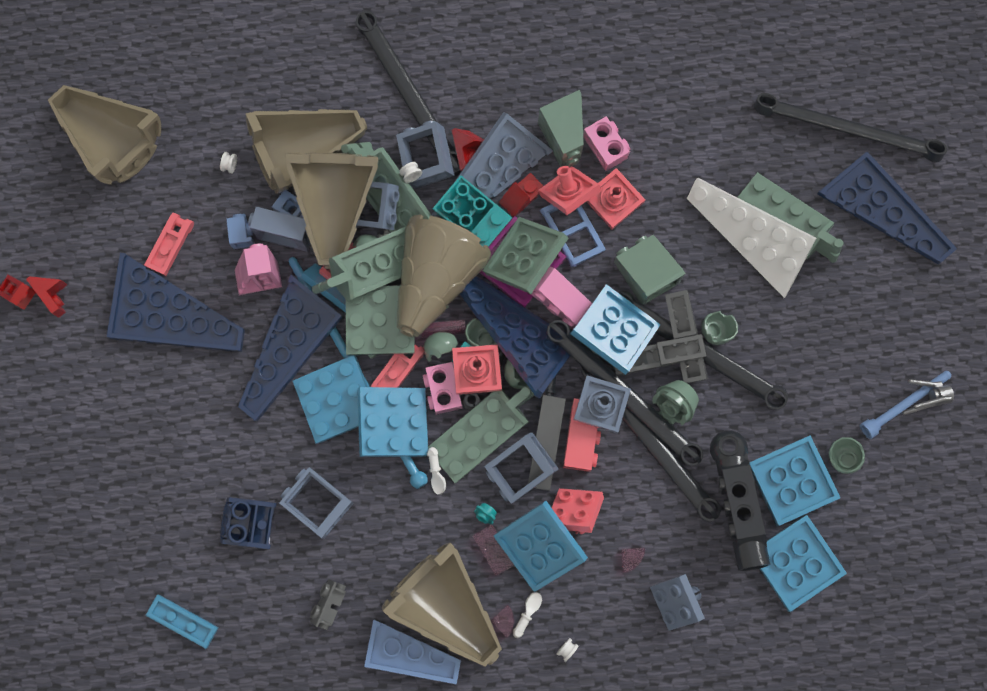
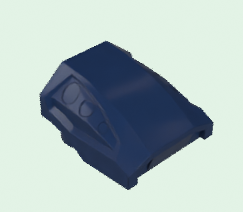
[220,497,277,549]

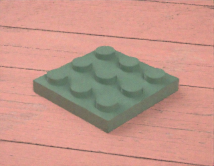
[482,217,569,294]
[346,286,415,355]

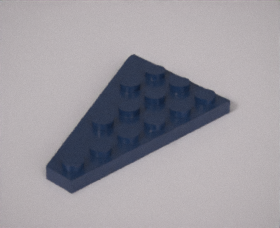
[107,253,245,352]
[460,276,570,399]

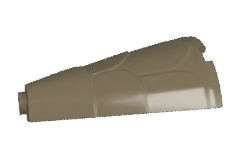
[48,85,161,184]
[246,109,367,194]
[285,152,378,269]
[397,215,491,337]
[382,543,502,667]

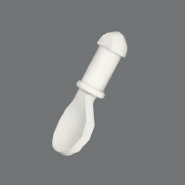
[427,447,446,494]
[513,592,542,638]

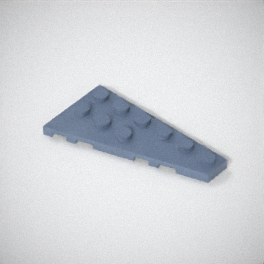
[432,112,553,219]

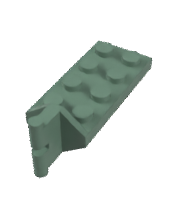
[341,142,432,233]
[737,172,843,263]
[312,227,406,301]
[428,387,534,483]

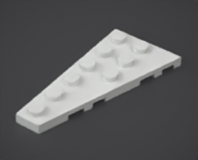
[687,178,817,298]

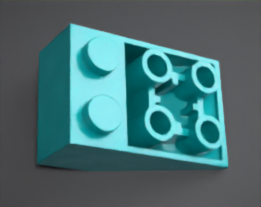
[433,175,512,247]

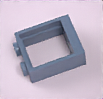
[396,121,454,188]
[356,182,399,230]
[248,207,311,252]
[484,433,559,504]
[280,467,353,539]

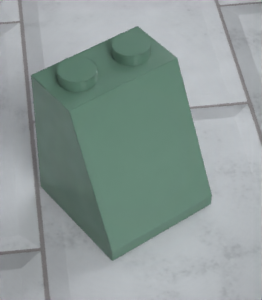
[538,90,584,167]
[614,234,686,305]

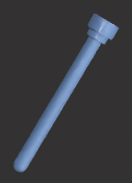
[860,371,951,439]

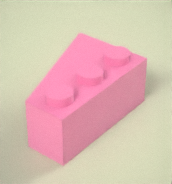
[235,244,282,295]
[531,267,592,329]

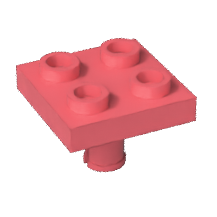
[539,166,601,215]
[586,168,645,229]
[452,345,502,395]
[552,488,604,534]

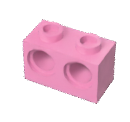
[583,116,630,171]
[423,362,462,414]

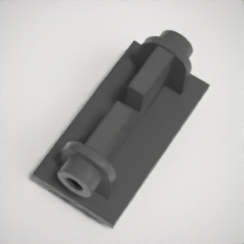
[310,579,346,630]

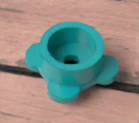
[474,503,497,525]

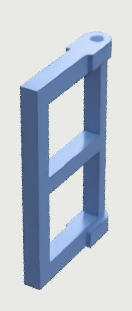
[540,204,606,268]

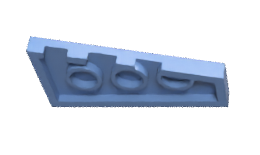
[364,619,461,684]

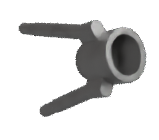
[902,379,954,415]

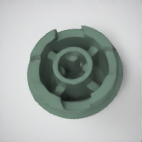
[652,380,699,425]

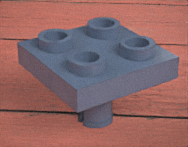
[573,376,631,433]
[650,574,705,631]

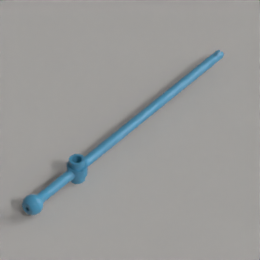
[289,257,428,489]

